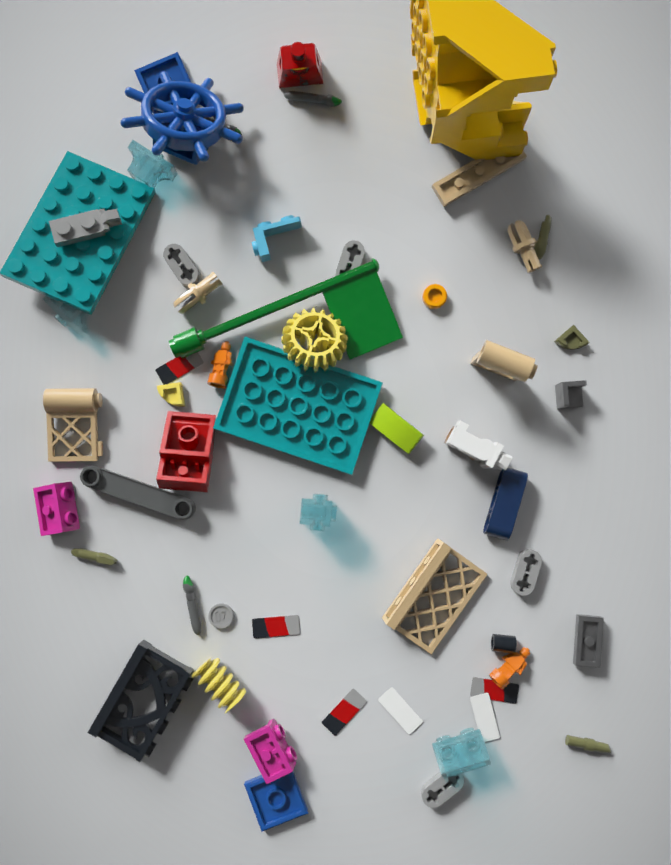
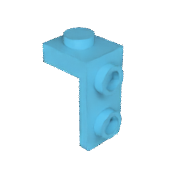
[251,215,302,262]

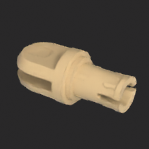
[508,220,542,273]
[173,272,222,314]

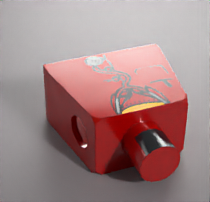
[277,42,323,88]

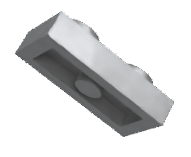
[573,614,604,668]

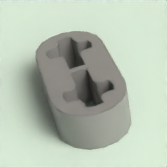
[336,240,365,276]
[163,244,200,287]
[510,549,542,596]
[421,766,464,808]

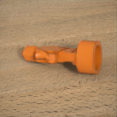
[207,341,233,389]
[489,647,530,690]

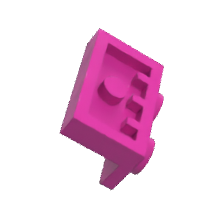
[33,482,80,536]
[244,718,297,784]

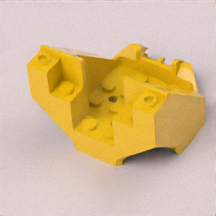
[409,0,557,160]

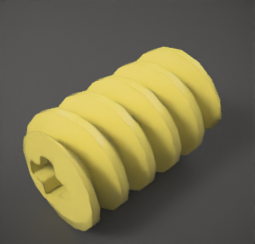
[191,658,246,714]

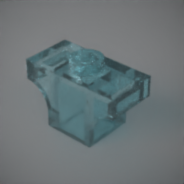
[127,140,178,188]
[43,296,90,337]

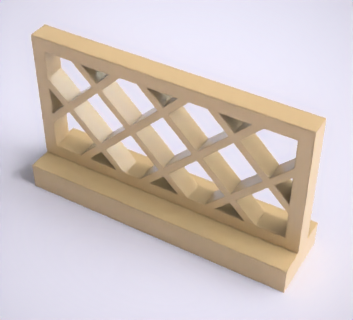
[382,538,487,654]

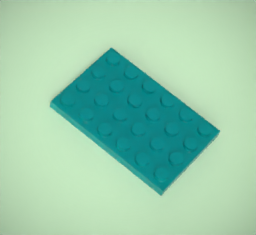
[0,151,156,315]
[213,337,383,475]

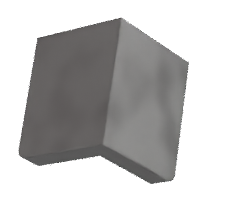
[555,380,587,409]

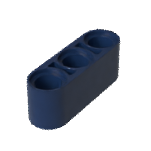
[483,467,528,541]

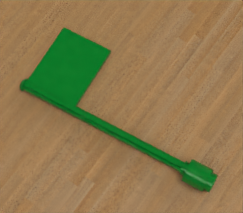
[169,258,403,360]

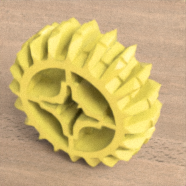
[281,307,348,372]

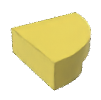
[157,382,186,407]

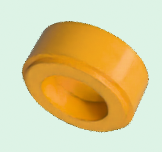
[422,284,447,309]

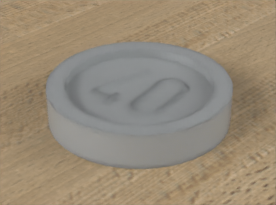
[208,603,233,629]

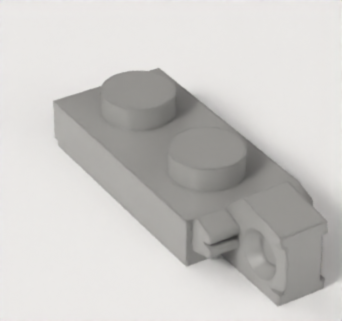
[49,209,122,247]

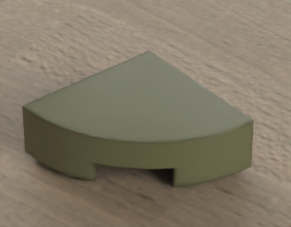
[554,325,590,350]

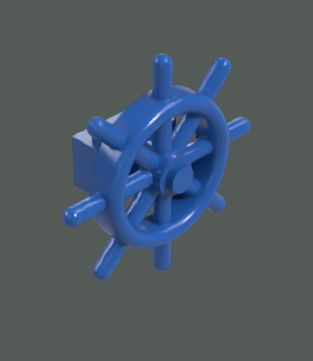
[120,71,244,165]

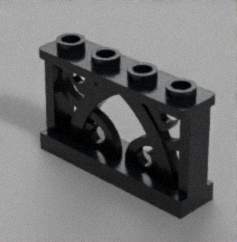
[87,640,194,762]

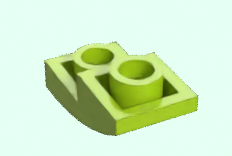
[370,403,424,454]

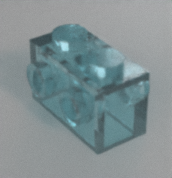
[299,494,337,531]
[432,728,491,779]

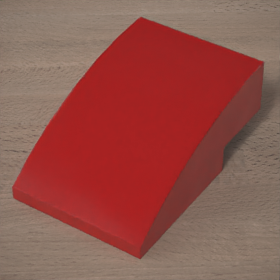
[156,411,216,493]

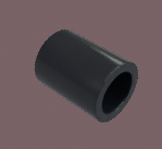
[491,634,516,653]

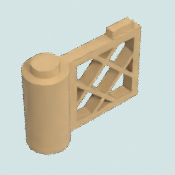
[470,340,538,382]
[43,388,103,462]

